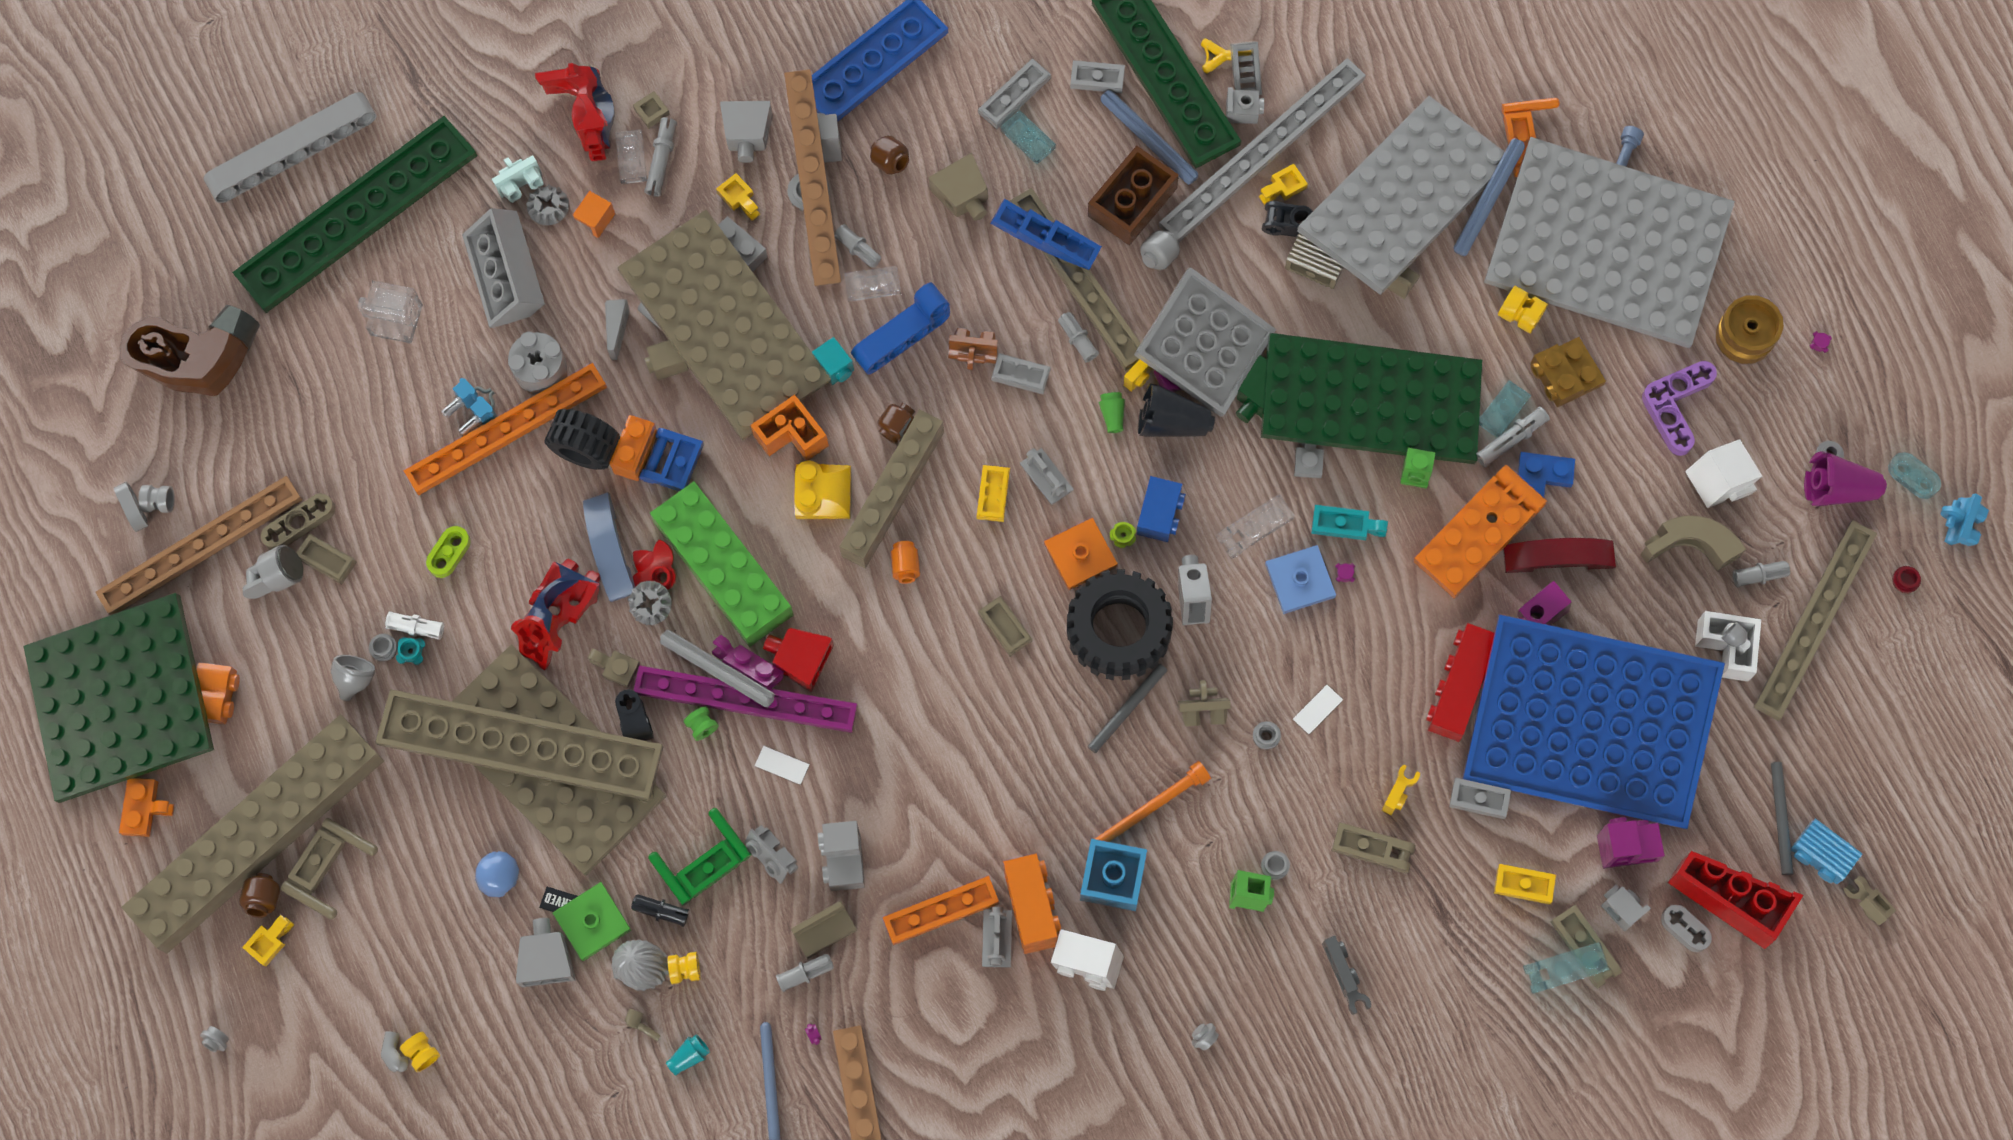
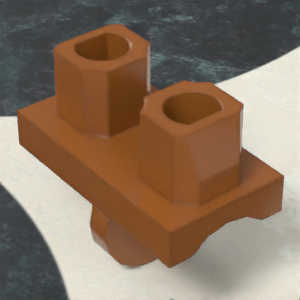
[948,328,998,370]

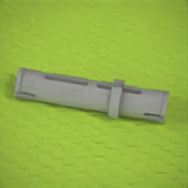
[644,117,677,197]
[1476,406,1550,468]

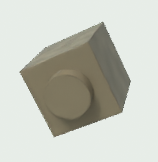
[644,340,688,381]

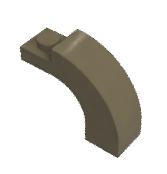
[1640,516,1746,571]

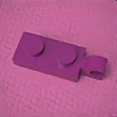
[712,635,784,690]

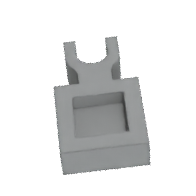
[1294,443,1324,478]

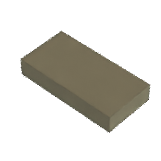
[297,533,357,585]
[978,596,1032,657]

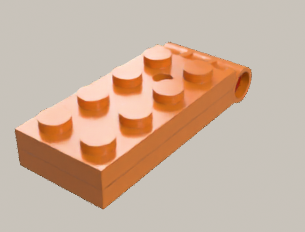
[1414,464,1548,599]

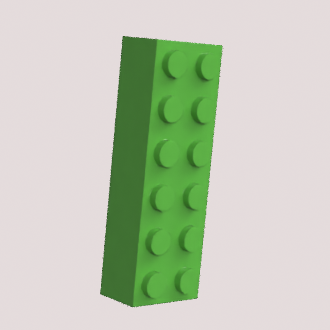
[650,481,794,648]

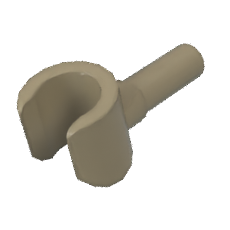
[625,1009,661,1041]

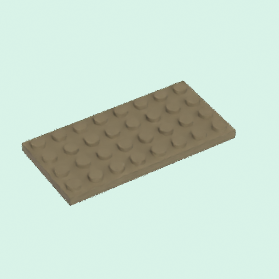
[618,210,831,441]
[451,644,667,876]

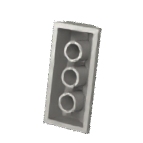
[462,208,545,328]

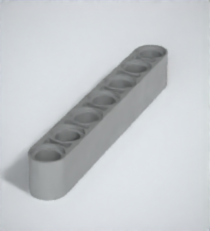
[203,92,376,203]

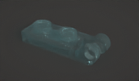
[1523,942,1610,994]

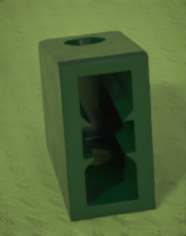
[1236,355,1267,423]

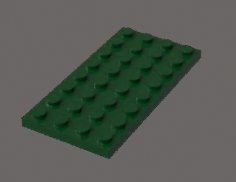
[1261,333,1482,464]

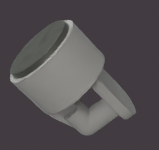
[243,545,303,599]

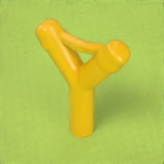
[1201,38,1251,74]

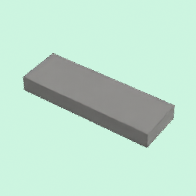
[978,58,1051,129]

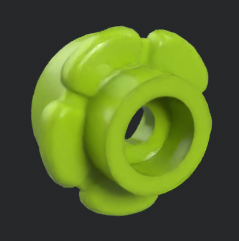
[1110,522,1136,548]

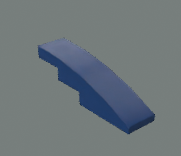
[990,199,1102,270]

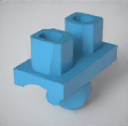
[1940,493,1989,546]

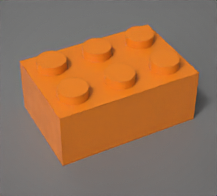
[1003,853,1061,954]

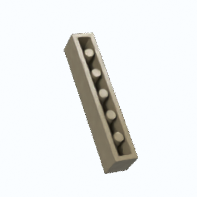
[839,409,944,569]

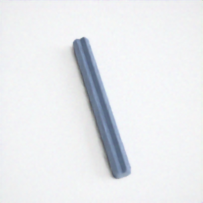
[1101,90,1198,185]
[1454,138,1525,256]

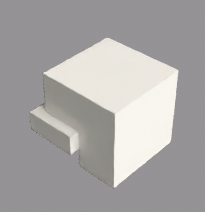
[1685,439,1762,508]

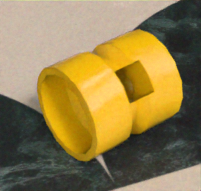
[1498,285,1548,334]

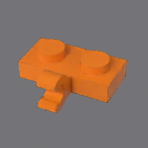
[119,778,174,837]

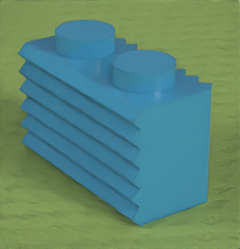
[1791,818,1863,884]

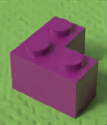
[1597,817,1665,869]

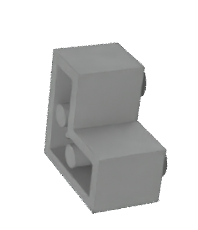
[818,821,865,891]

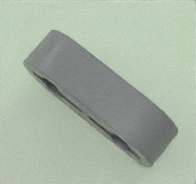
[114,482,149,532]
[1661,905,1712,952]

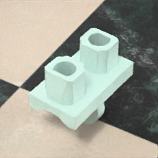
[492,155,544,203]

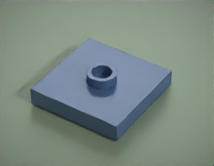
[1265,545,1336,614]

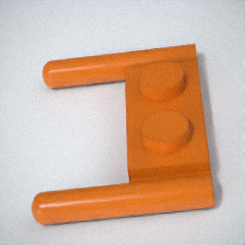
[1502,98,1560,177]

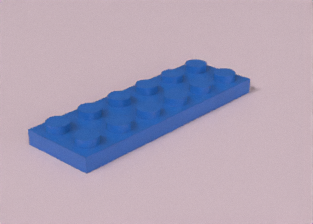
[812,0,949,121]

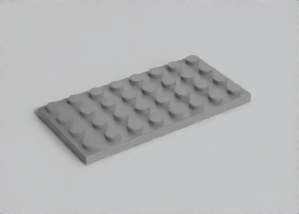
[1297,96,1505,295]

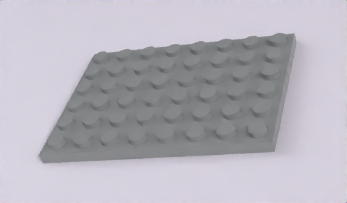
[1484,137,1735,348]

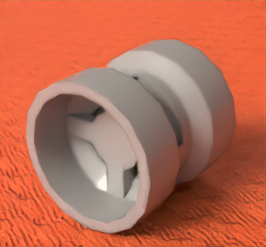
[139,485,174,513]

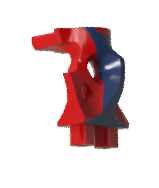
[535,63,615,161]
[511,558,601,670]

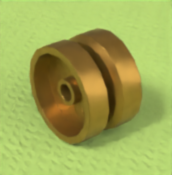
[1715,295,1784,364]

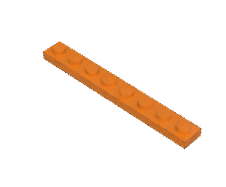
[403,363,607,496]

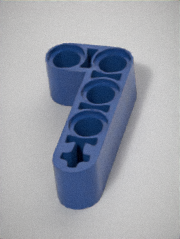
[851,282,950,374]

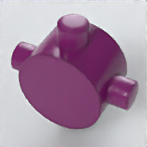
[1809,331,1832,353]
[1335,563,1356,583]
[805,1024,822,1045]

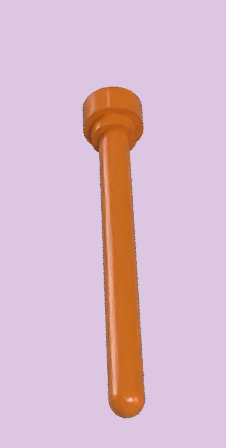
[1095,761,1211,842]

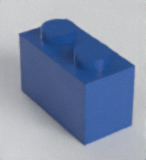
[1136,476,1186,542]

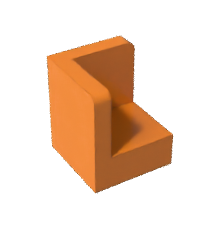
[573,191,615,238]

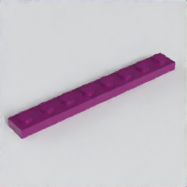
[633,665,858,733]

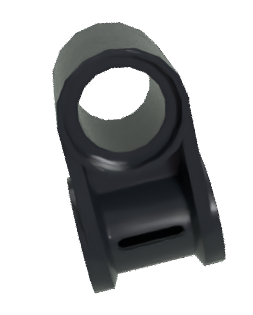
[1262,201,1313,237]
[615,689,654,741]

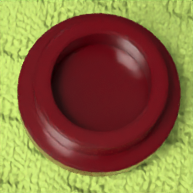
[1892,566,1921,593]

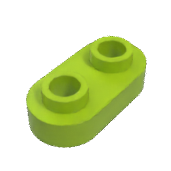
[426,526,471,578]

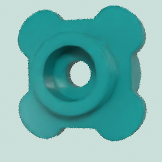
[396,637,425,665]

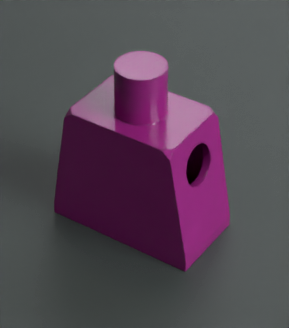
[1517,581,1572,625]

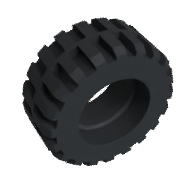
[1067,569,1173,681]

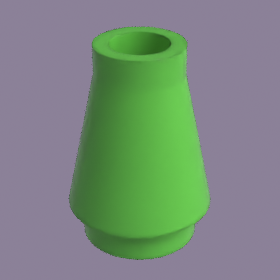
[1098,392,1125,433]

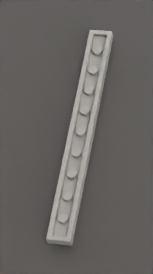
[1159,58,1366,242]

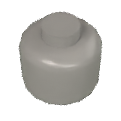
[1140,230,1180,270]

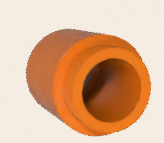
[891,541,920,584]

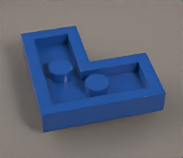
[1517,452,1575,510]

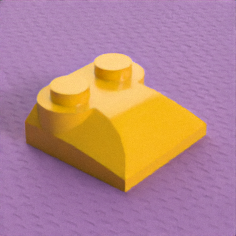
[794,460,851,519]

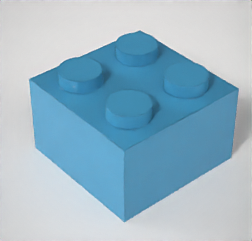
[1080,839,1147,911]

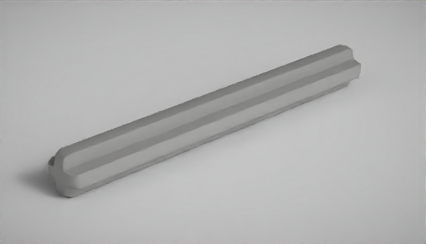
[660,630,775,707]

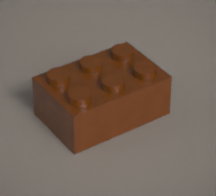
[1088,145,1179,246]

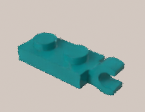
[1311,505,1388,540]

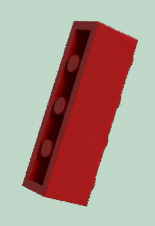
[1426,623,1495,742]

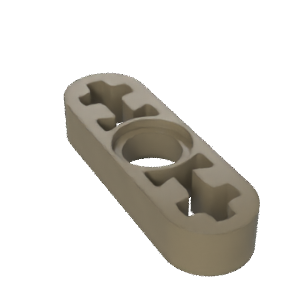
[261,493,335,550]

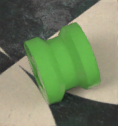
[683,707,719,741]

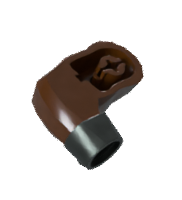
[120,305,260,396]

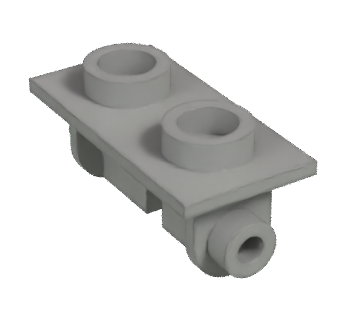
[1020,448,1074,505]
[744,825,798,884]
[982,907,1012,968]

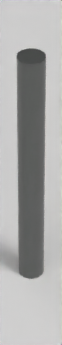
[1087,664,1167,753]
[1771,762,1793,875]

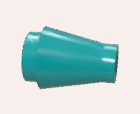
[666,1034,710,1076]

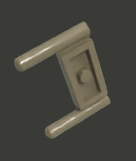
[280,818,378,919]

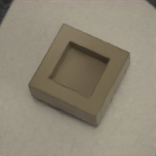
[633,91,670,129]

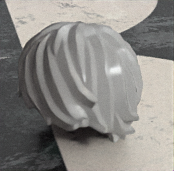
[611,939,669,991]

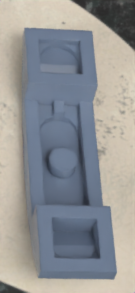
[583,492,635,602]

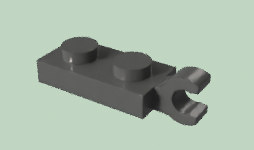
[1322,936,1371,1015]

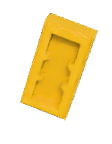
[976,465,1010,522]

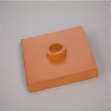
[1044,518,1118,590]

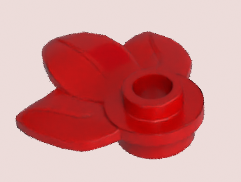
[632,540,677,590]

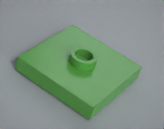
[553,882,632,961]

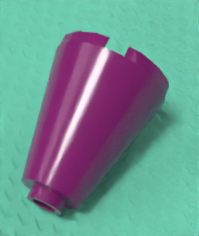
[1804,451,1887,506]

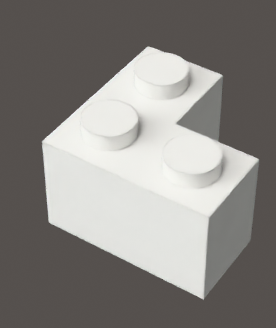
[1695,611,1761,682]
[1051,929,1124,991]

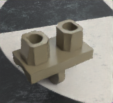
[1178,680,1231,726]

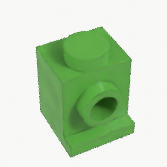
[1400,448,1435,489]
[1229,870,1274,912]

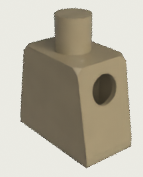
[928,153,988,221]

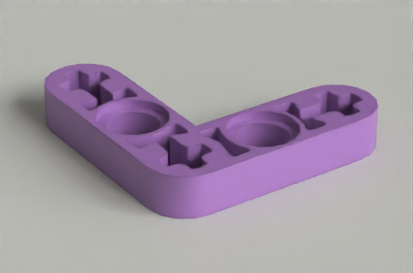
[1642,361,1717,456]

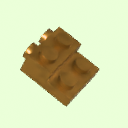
[1531,337,1606,408]

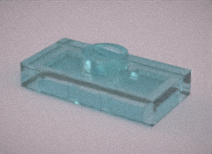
[1001,110,1056,164]
[1479,380,1531,438]

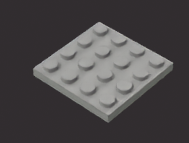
[1134,267,1276,417]

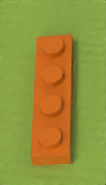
[883,876,999,945]

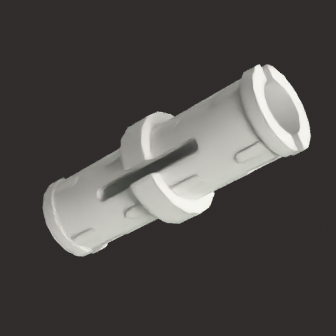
[385,611,444,640]

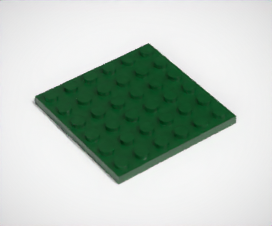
[23,593,214,803]

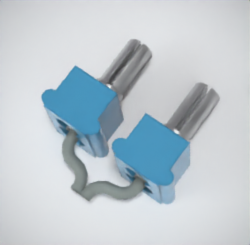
[441,378,497,436]

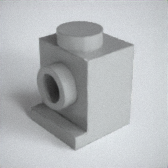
[1226,87,1264,124]
[1601,884,1651,932]

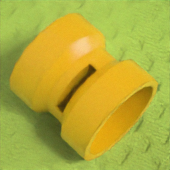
[668,952,701,984]
[400,1031,440,1072]

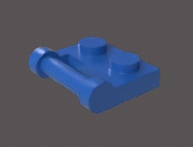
[639,428,704,491]

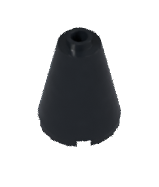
[1137,383,1215,437]

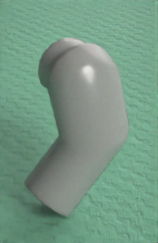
[381,1031,409,1072]

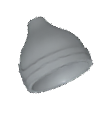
[331,655,375,701]

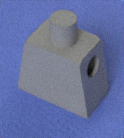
[720,101,773,163]
[1178,555,1212,625]
[516,918,576,988]

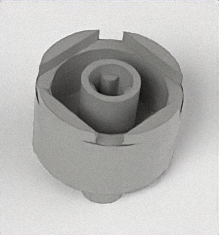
[508,332,567,394]

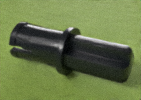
[631,894,689,927]

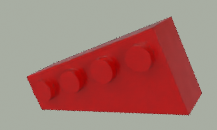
[1667,851,1804,949]

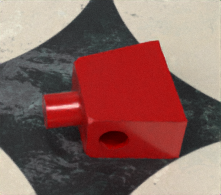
[763,628,834,692]

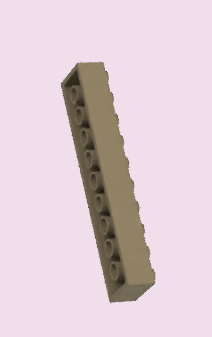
[121,714,384,954]

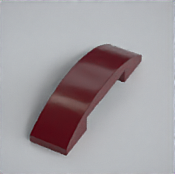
[1503,538,1616,573]

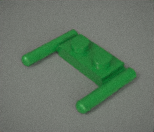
[648,808,751,906]

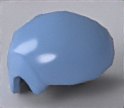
[475,851,520,897]

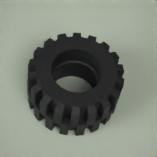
[544,409,620,470]

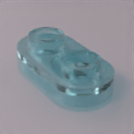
[1888,452,1941,499]

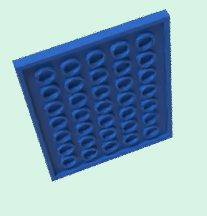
[1462,614,1725,829]

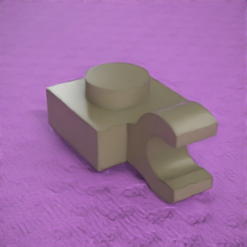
[587,649,640,688]
[1844,875,1896,925]

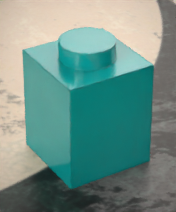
[812,337,854,385]

